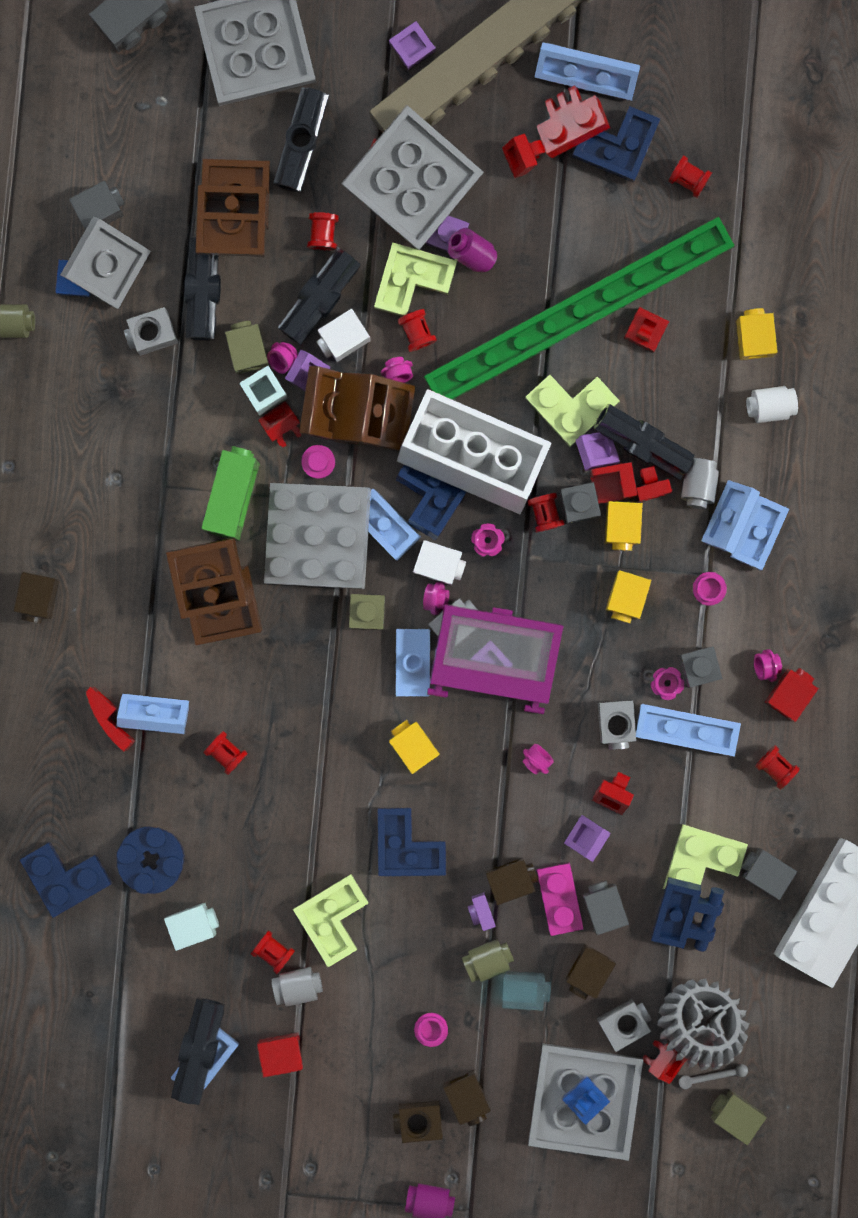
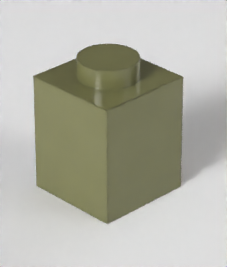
[225,321,270,375]
[349,594,385,630]
[710,1089,767,1146]

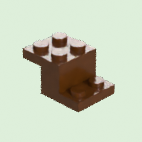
[196,159,270,257]
[299,366,415,452]
[166,538,263,645]

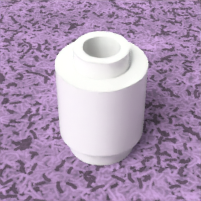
[746,386,798,423]

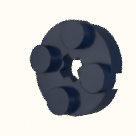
[117,826,185,894]

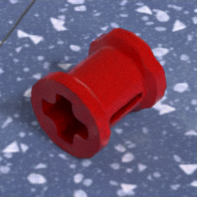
[668,155,712,198]
[307,212,339,251]
[398,309,437,352]
[527,493,565,533]
[203,731,248,775]
[755,745,800,790]
[251,930,295,975]

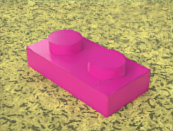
[536,862,583,936]

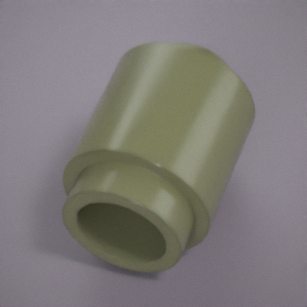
[0,304,35,338]
[462,938,514,982]

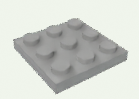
[194,0,316,106]
[341,105,484,250]
[264,483,371,589]
[528,1043,643,1161]

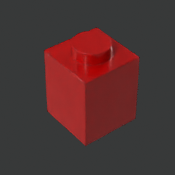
[764,668,819,722]

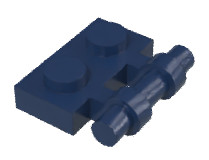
[651,877,724,952]

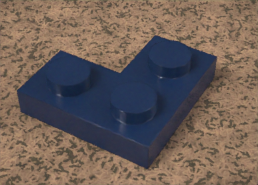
[572,106,660,183]
[396,465,467,541]
[378,808,446,876]
[20,842,113,918]

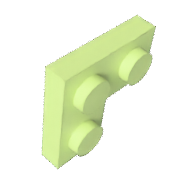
[374,243,457,316]
[525,375,620,447]
[663,824,748,889]
[293,874,369,967]

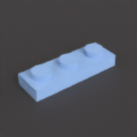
[535,42,640,101]
[636,704,741,757]

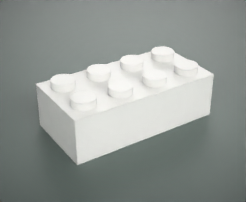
[397,389,551,514]

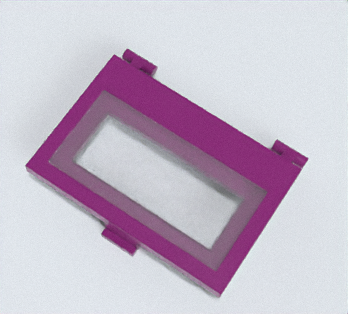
[427,604,563,714]

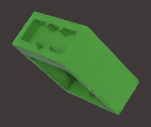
[202,446,260,541]

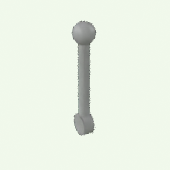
[679,1064,748,1089]

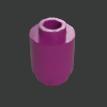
[448,228,497,272]
[405,1183,455,1218]

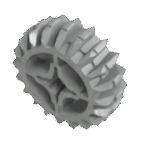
[657,978,750,1071]

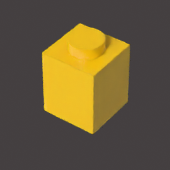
[736,308,778,360]
[605,501,643,551]
[606,570,652,624]
[389,720,440,774]

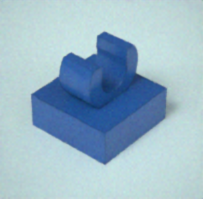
[562,1075,610,1125]

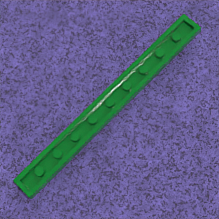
[424,217,735,400]

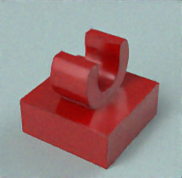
[502,133,546,178]
[624,307,669,353]
[258,401,301,447]
[636,466,672,503]
[592,772,634,815]
[643,1040,687,1084]

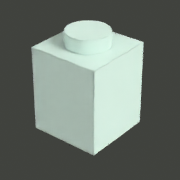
[240,366,288,416]
[164,903,219,951]

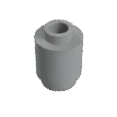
[681,458,719,509]
[272,967,323,1007]

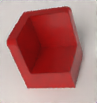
[590,462,637,504]
[257,1032,303,1078]

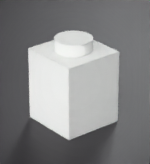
[316,309,371,362]
[413,540,466,586]

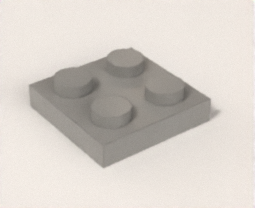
[60,216,151,309]

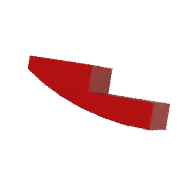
[86,687,136,752]

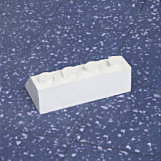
[774,838,858,988]

